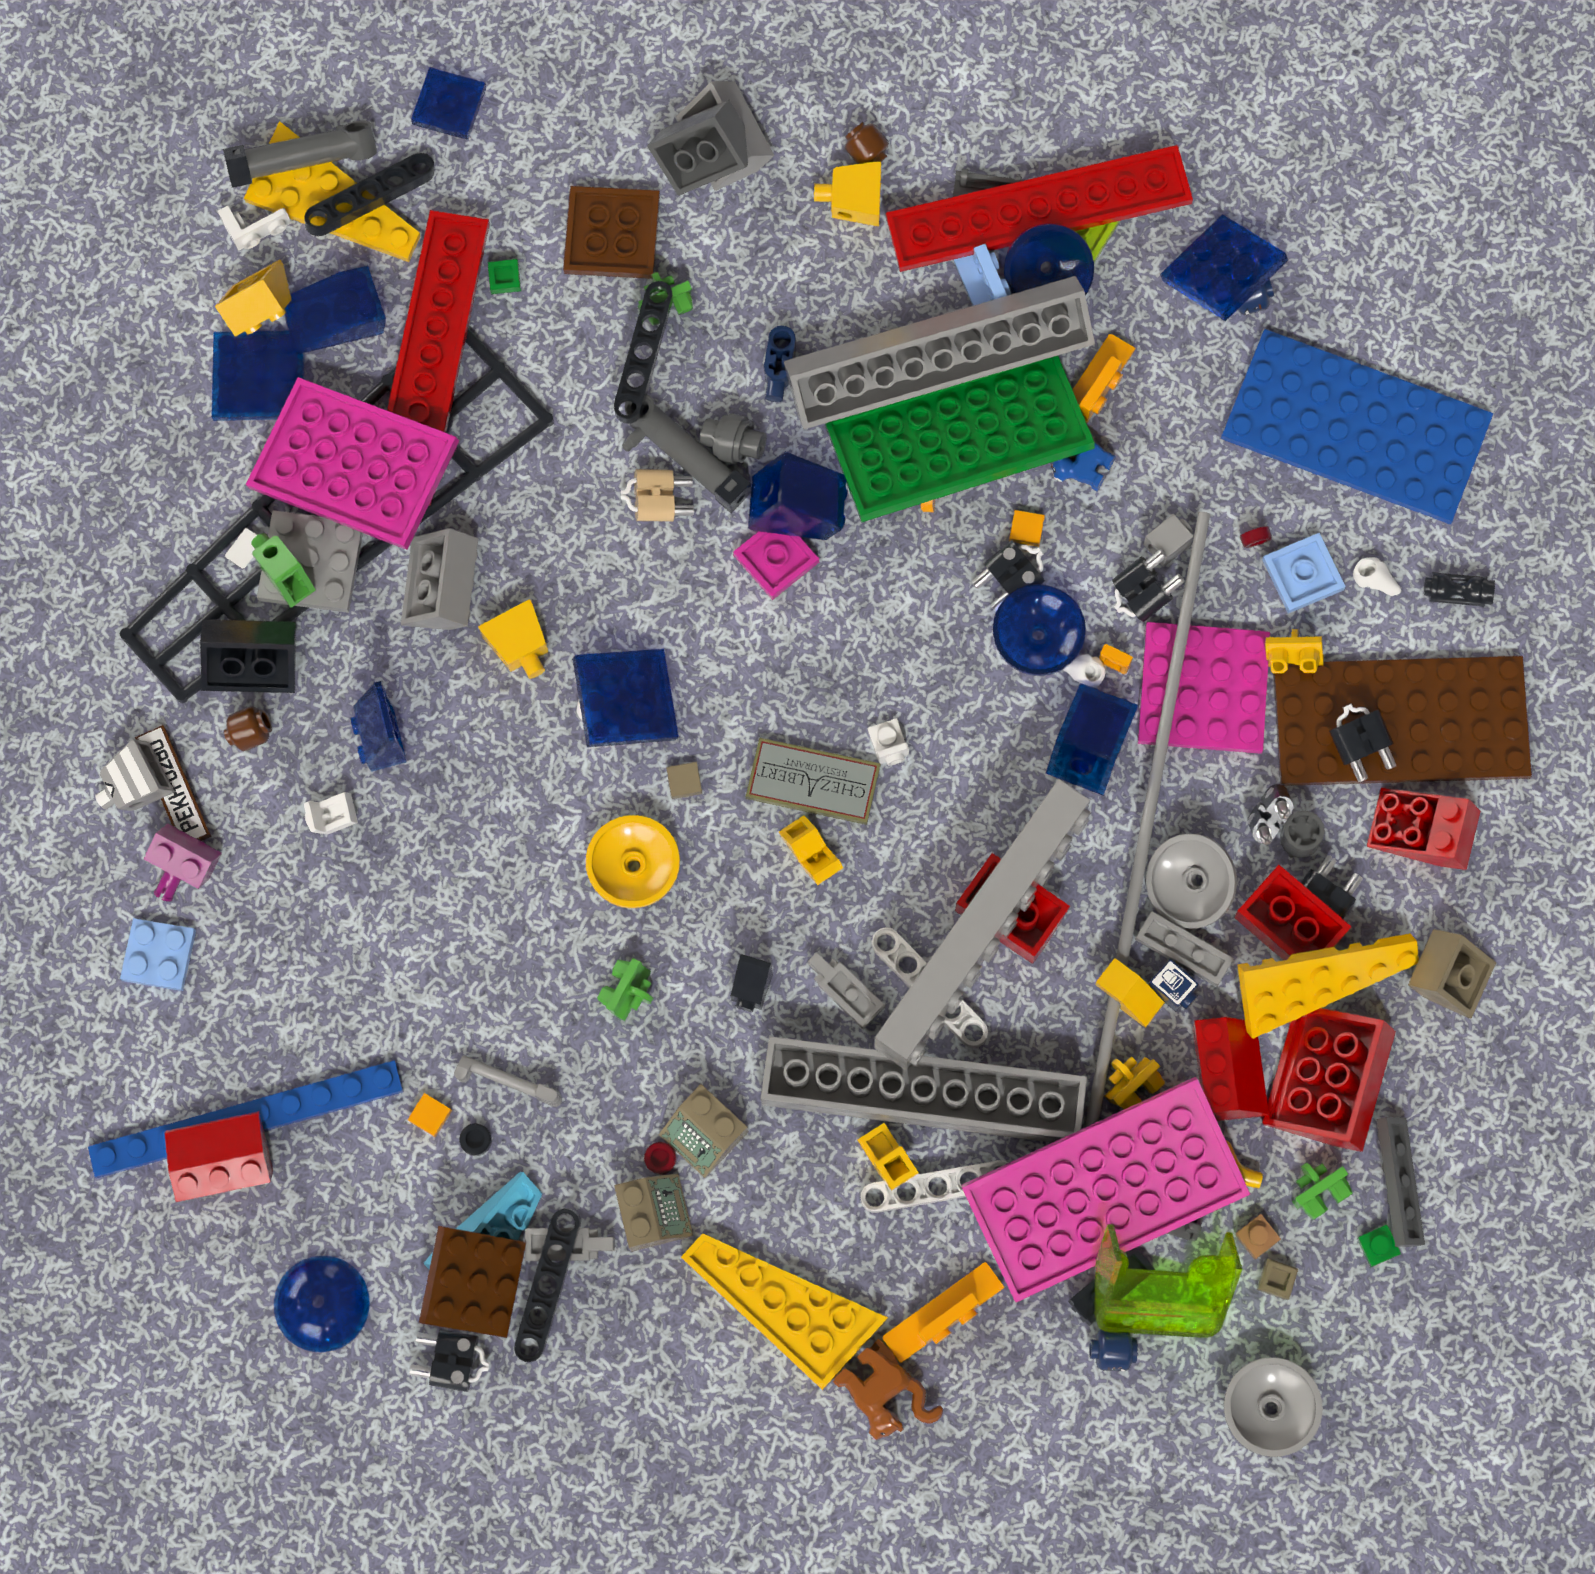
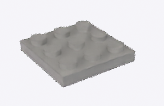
[257,510,363,613]

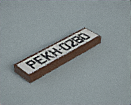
[135,725,212,841]

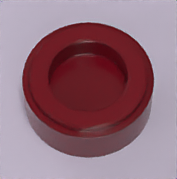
[1240,526,1272,548]
[644,1142,676,1175]

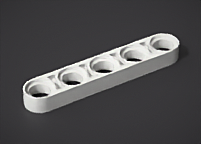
[872,927,988,1048]
[861,1160,1009,1213]

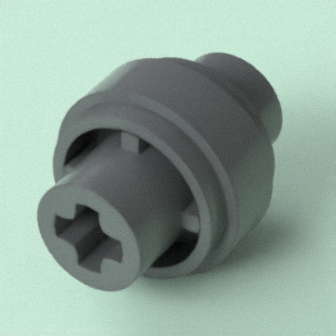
[700,413,767,464]

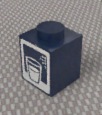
[1148,959,1199,1012]

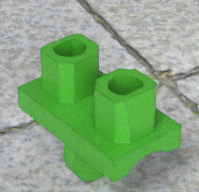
[638,272,693,326]
[597,958,654,1021]
[1292,1163,1353,1220]

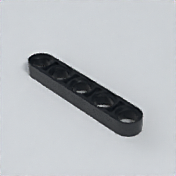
[304,153,434,236]
[614,281,673,424]
[514,1208,581,1362]

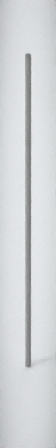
[1085,512,1210,1128]

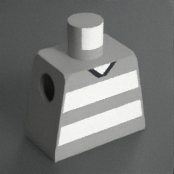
[95,739,175,811]

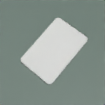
[225,528,257,569]

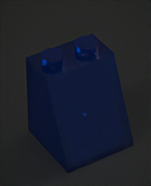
[748,451,848,540]
[1045,683,1139,796]

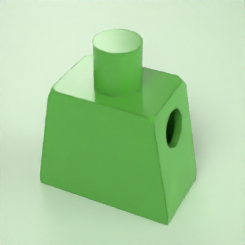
[251,533,316,608]

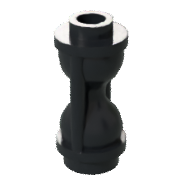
[1424,572,1495,607]

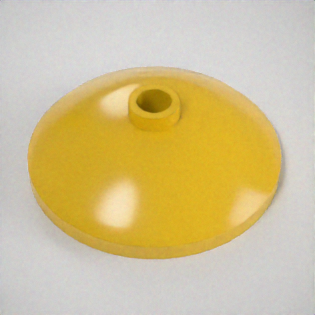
[585,815,680,908]

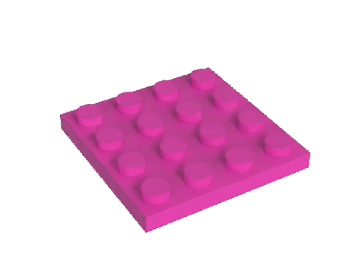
[1138,622,1270,754]

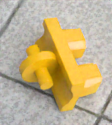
[1265,629,1324,673]
[1104,1057,1165,1110]

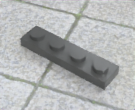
[1377,1117,1425,1247]

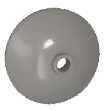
[1146,834,1237,928]
[1224,1358,1323,1457]

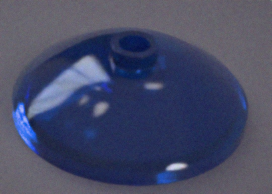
[1004,224,1094,296]
[993,585,1086,676]
[274,1256,370,1353]

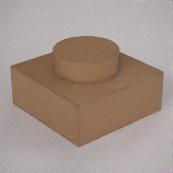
[1235,1214,1281,1260]

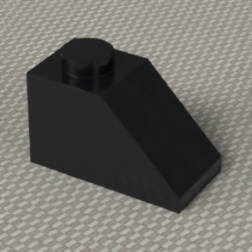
[730,954,773,1012]

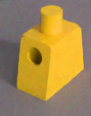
[814,162,881,226]
[478,599,549,679]

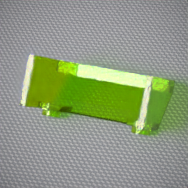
[1095,1224,1242,1338]

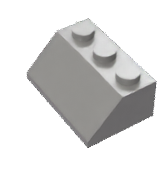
[676,81,774,191]
[401,528,478,630]

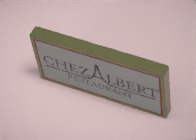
[745,738,881,825]

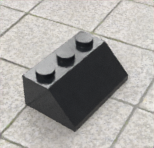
[200,619,296,693]

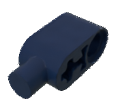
[764,326,796,402]

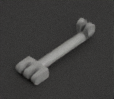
[454,1055,562,1107]

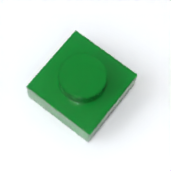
[488,259,521,295]
[1357,1225,1401,1268]

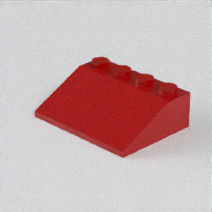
[1262,1008,1396,1152]

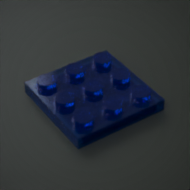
[1160,214,1289,321]
[211,330,305,421]
[572,649,679,748]

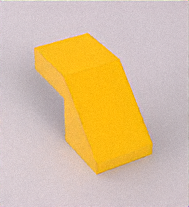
[779,815,843,885]
[1095,958,1165,1028]
[857,1123,919,1191]

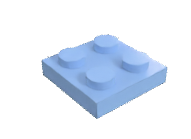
[1262,533,1346,614]
[120,918,196,991]

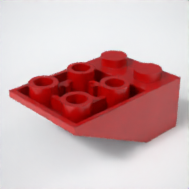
[1367,788,1481,870]

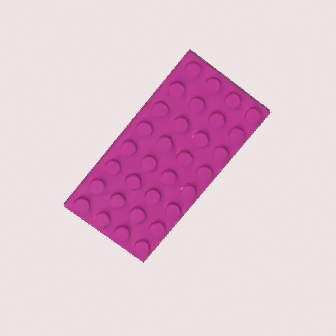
[961,1077,1250,1303]

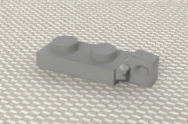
[808,952,885,1030]
[525,1228,615,1261]

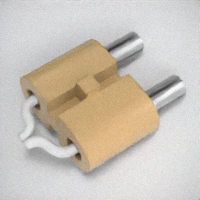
[621,469,695,522]

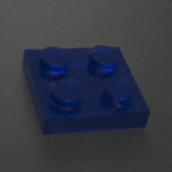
[411,67,487,140]

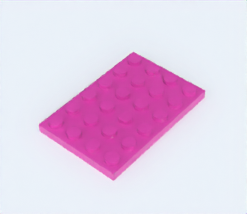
[245,377,459,550]

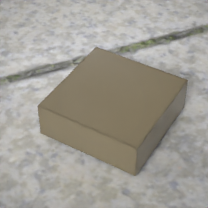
[666,762,702,799]
[1257,1259,1298,1300]

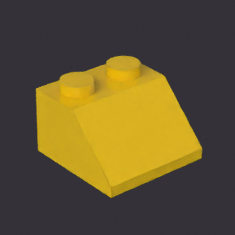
[215,259,292,336]

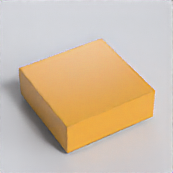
[1009,510,1045,547]
[1099,644,1133,674]
[407,1093,452,1137]

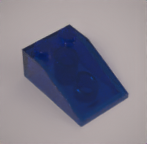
[284,265,386,355]
[350,681,407,772]

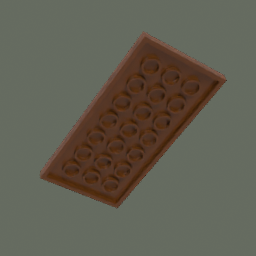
[1274,656,1532,786]

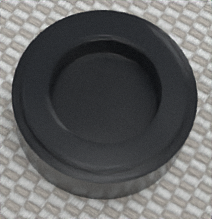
[459,1123,492,1156]

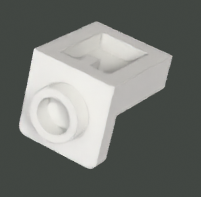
[867,718,909,766]

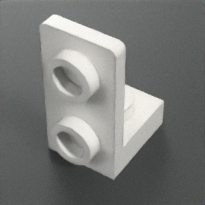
[218,206,291,251]

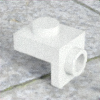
[304,792,358,835]

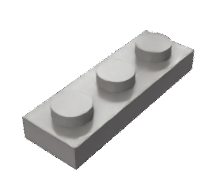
[1135,911,1234,987]

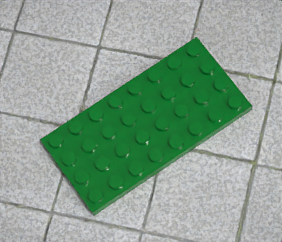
[825,355,1095,523]

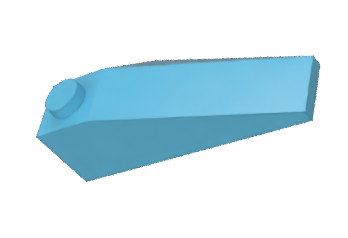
[424,1172,542,1269]

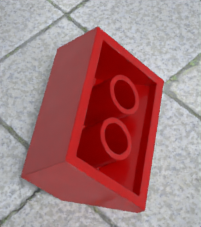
[955,853,1070,964]
[1234,865,1352,960]
[1193,1017,1269,1121]
[165,1111,273,1202]

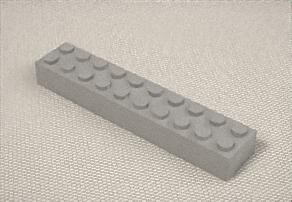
[783,276,1095,430]
[875,779,1091,1070]
[761,1036,1087,1143]

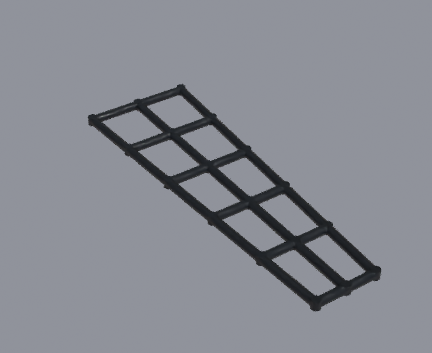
[120,328,554,703]

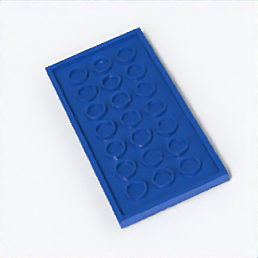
[1221,329,1494,525]

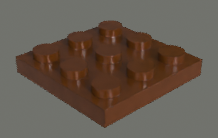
[563,186,660,279]
[419,1226,526,1338]

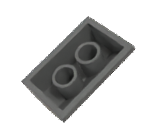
[647,100,748,196]

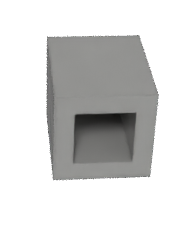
[1143,514,1194,567]

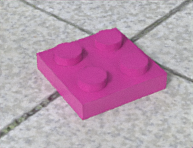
[733,515,820,600]

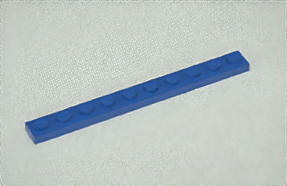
[88,1060,404,1178]

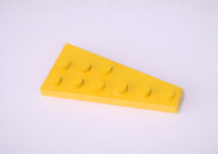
[244,121,421,262]
[1237,933,1419,1039]
[681,1233,888,1390]

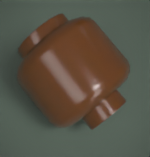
[845,122,889,164]
[224,706,272,751]

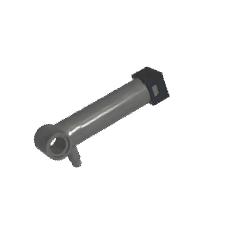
[223,120,377,188]
[622,394,752,513]

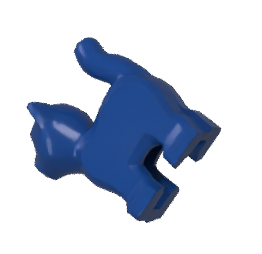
[1051,442,1116,492]

